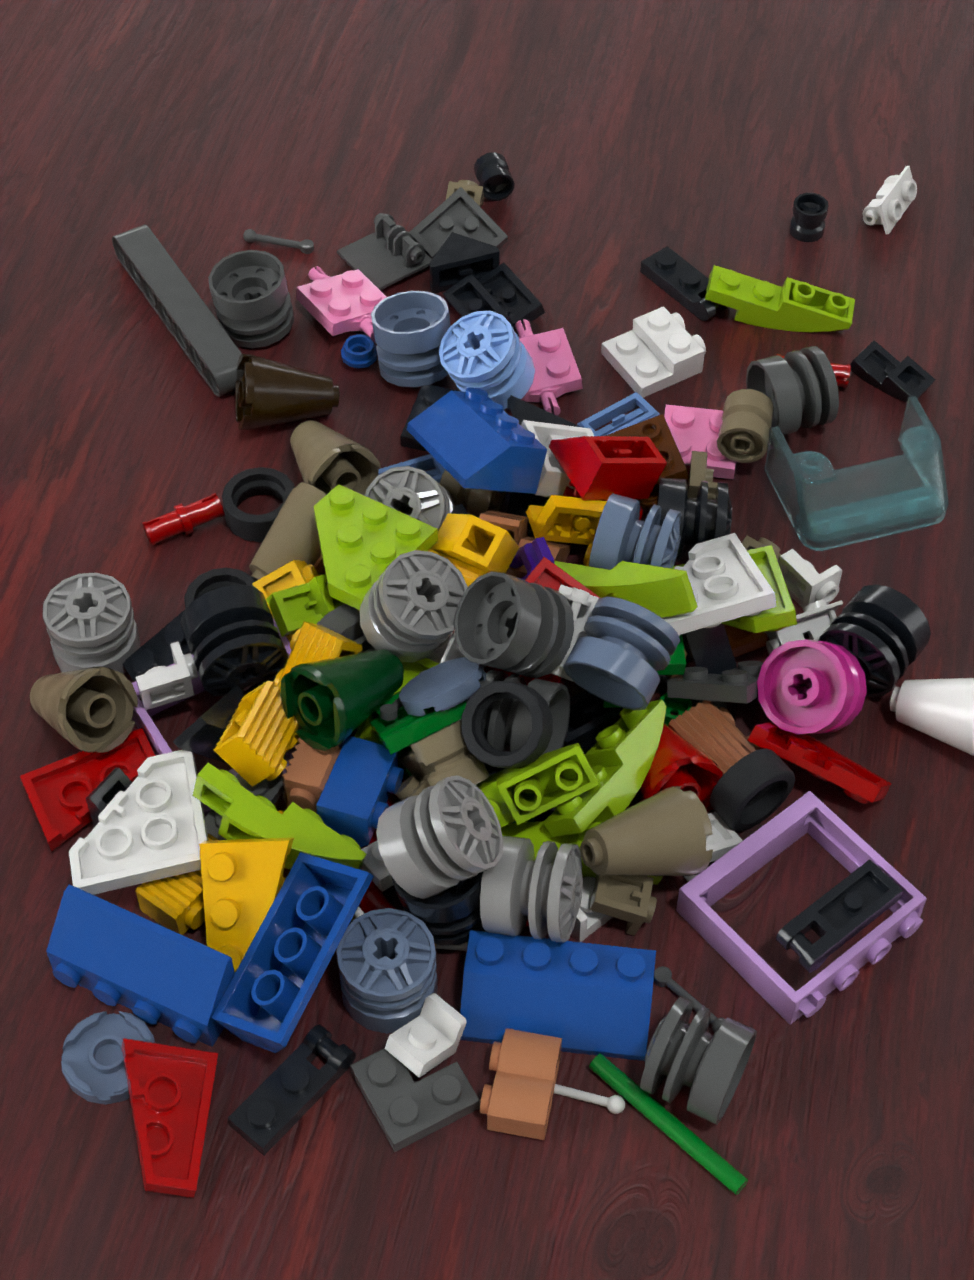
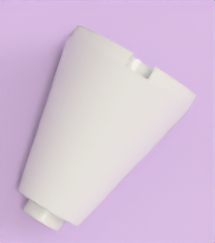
[890,678,974,756]

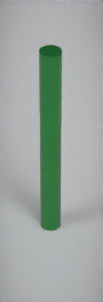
[589,1053,748,1195]

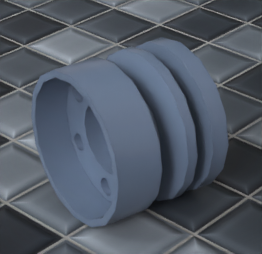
[371,291,451,387]
[589,493,681,570]
[563,596,680,710]
[336,908,438,1034]

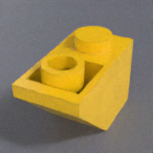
[430,513,519,573]

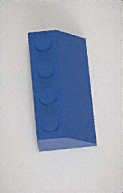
[407,387,547,494]
[211,852,374,1053]
[46,884,235,1047]
[460,930,656,1061]

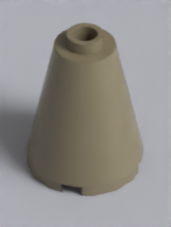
[290,421,381,496]
[249,482,326,581]
[30,667,138,753]
[580,786,713,876]

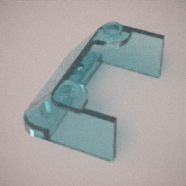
[764,396,949,551]

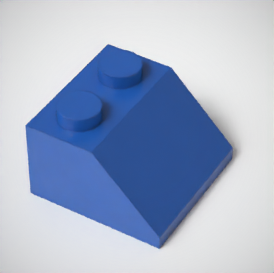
[316,736,404,847]

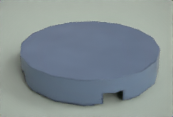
[399,657,487,717]
[61,1011,155,1105]

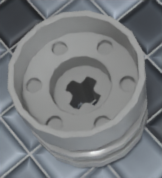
[365,466,456,531]
[359,550,468,663]
[43,573,140,674]
[376,775,503,899]
[480,835,583,943]

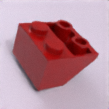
[548,436,667,500]

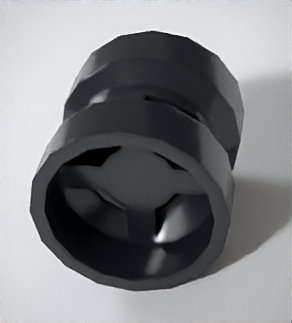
[474,152,515,201]
[790,193,829,242]

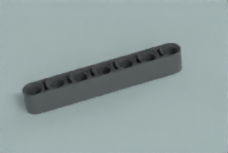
[112,224,244,397]

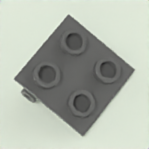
[337,213,432,290]

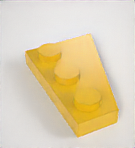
[199,837,294,972]

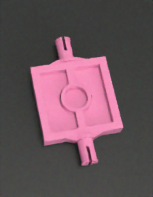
[296,266,387,342]
[515,319,583,416]
[664,404,763,479]

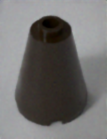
[235,354,340,430]

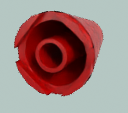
[637,724,723,814]

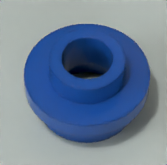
[341,334,378,368]

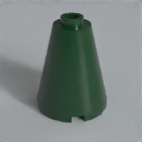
[280,649,404,751]

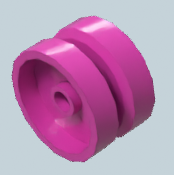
[757,639,867,734]

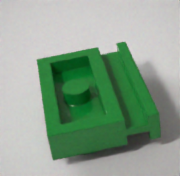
[370,701,467,754]

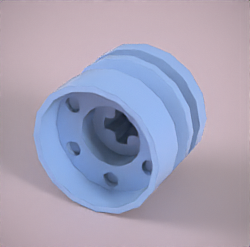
[439,311,535,409]

